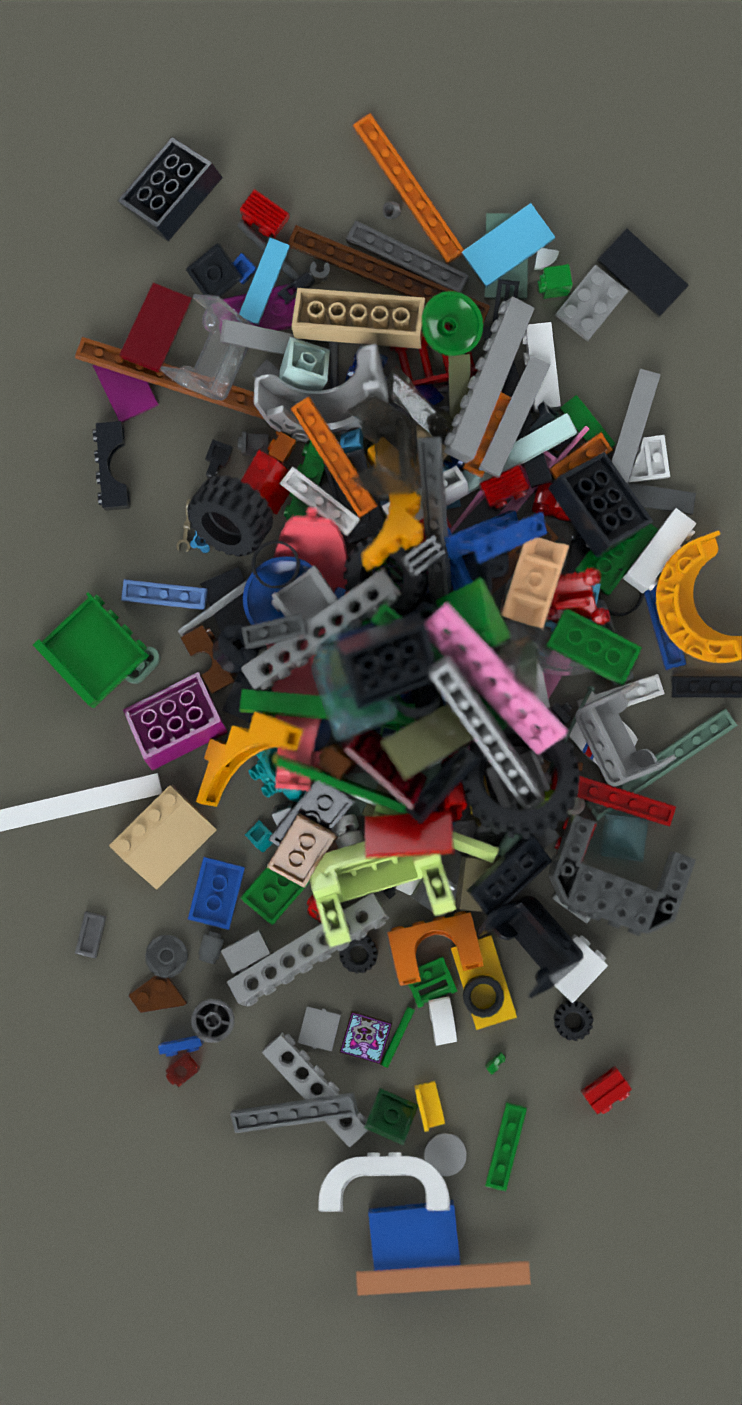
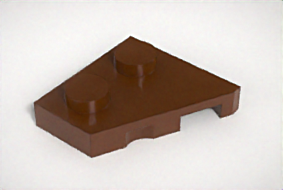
[128,975,187,1013]

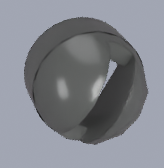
[383,202,401,219]

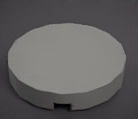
[424,1132,467,1177]

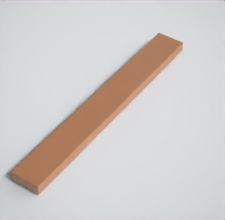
[356,1261,531,1296]

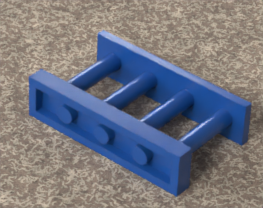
[444,510,547,562]

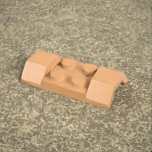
[501,537,569,629]

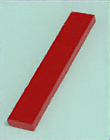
[549,768,676,827]

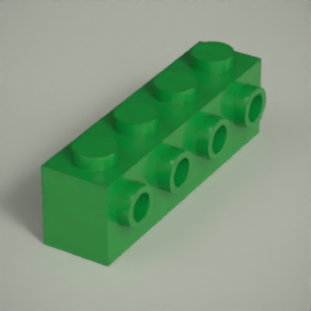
[283,440,325,522]

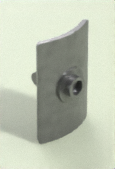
[411,849,463,916]

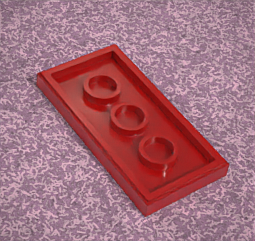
[365,811,453,858]

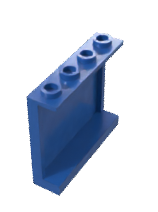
[368,1200,460,1271]

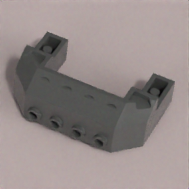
[548,815,696,936]

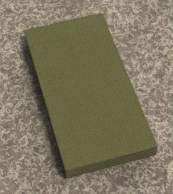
[381,703,474,779]

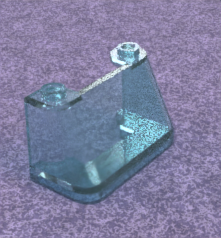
[312,644,396,740]

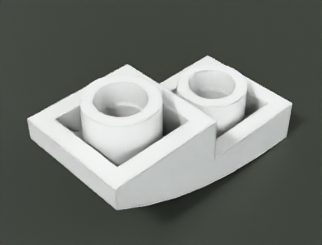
[428,996,457,1046]

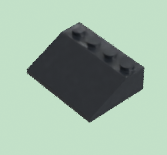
[118,137,223,242]
[548,452,653,558]
[335,612,435,710]

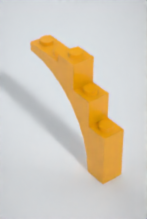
[362,438,423,571]
[196,712,303,807]

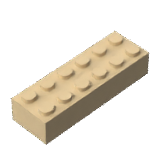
[292,288,425,349]

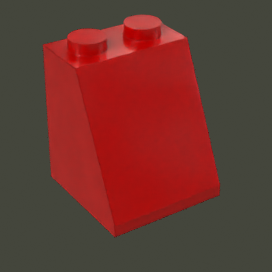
[241,450,290,515]

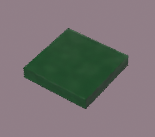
[364,1088,419,1145]

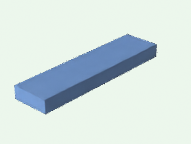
[121,580,208,610]

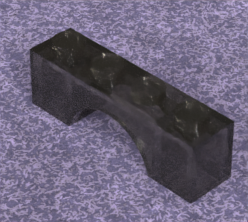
[384,366,454,445]

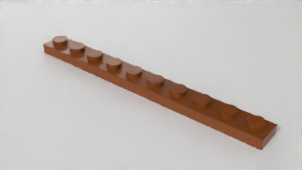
[75,337,265,420]

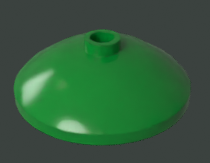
[421,291,483,356]

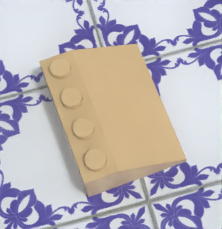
[109,785,217,890]

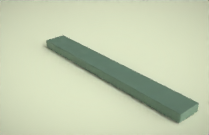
[585,708,738,820]

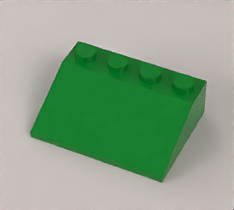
[430,578,511,653]

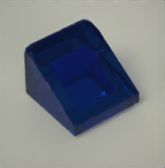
[413,384,444,410]

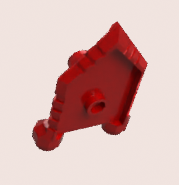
[546,568,610,625]

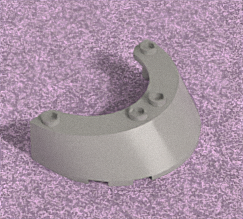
[254,344,388,443]

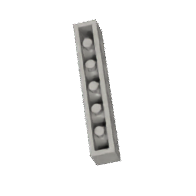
[262,1032,368,1148]

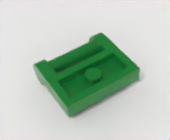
[408,956,458,1008]

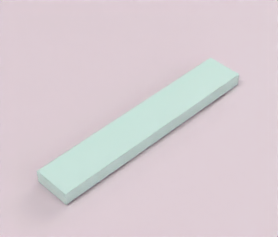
[461,413,577,493]

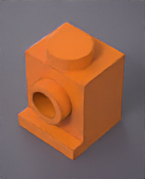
[267,431,297,465]

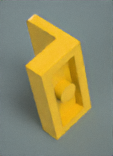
[414,1081,445,1132]

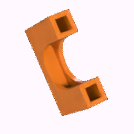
[387,911,484,986]

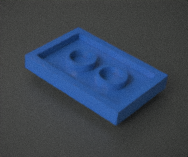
[188,857,245,930]

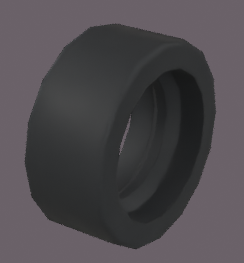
[463,975,504,1018]

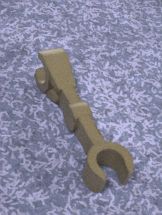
[176,499,191,553]

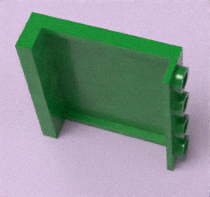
[33,592,149,708]

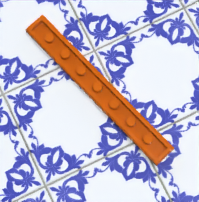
[353,113,464,265]

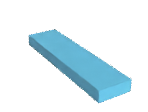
[238,238,290,325]

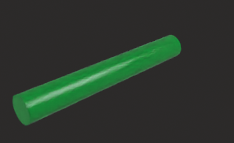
[380,1006,415,1068]

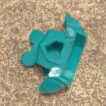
[248,747,307,802]

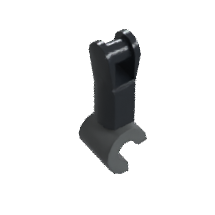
[277,261,330,305]

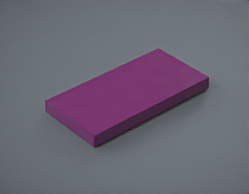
[213,284,296,344]

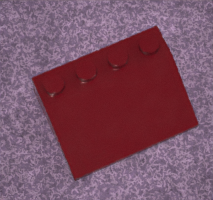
[342,723,428,809]

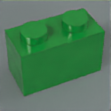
[537,264,573,299]

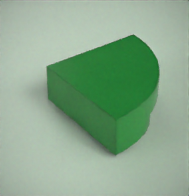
[485,1052,506,1075]

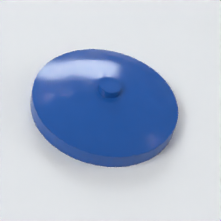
[243,556,313,625]

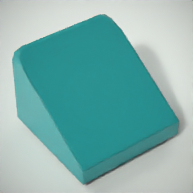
[245,820,273,852]

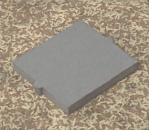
[298,1006,341,1051]

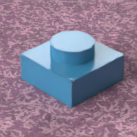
[340,428,364,454]

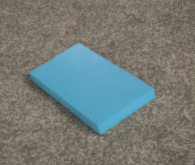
[462,203,555,288]

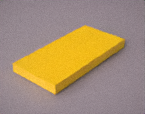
[451,935,517,1030]

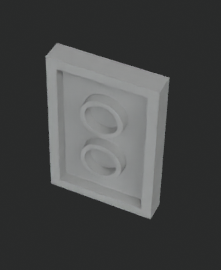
[555,265,628,342]

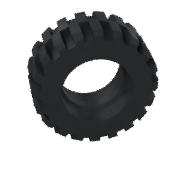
[187,475,273,557]
[343,534,428,614]

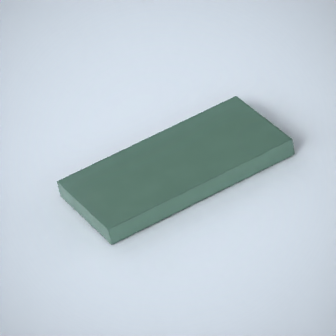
[484,213,528,300]

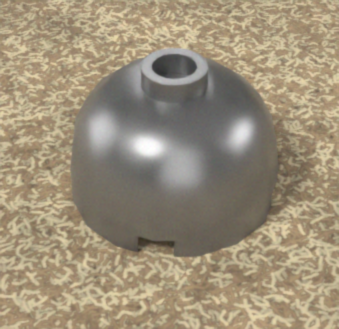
[191,999,234,1043]

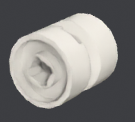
[332,814,365,849]

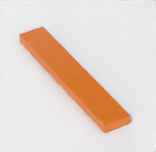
[291,396,378,518]

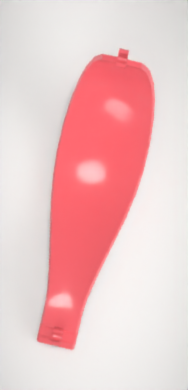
[267,508,350,791]

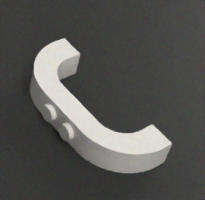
[319,1152,450,1212]

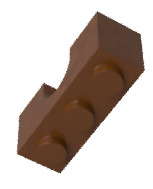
[181,625,236,694]
[318,741,358,780]

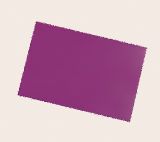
[92,365,158,423]

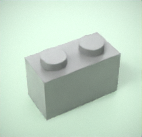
[221,929,272,974]

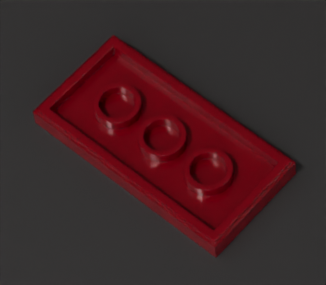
[120,283,192,373]

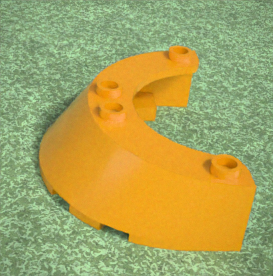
[656,531,742,663]

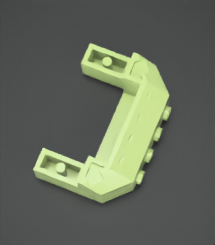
[310,841,456,947]

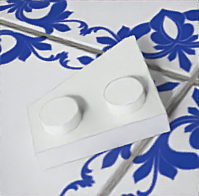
[628,435,670,483]

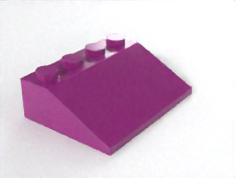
[123,672,228,771]

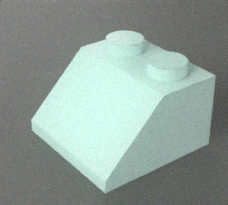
[279,337,330,391]

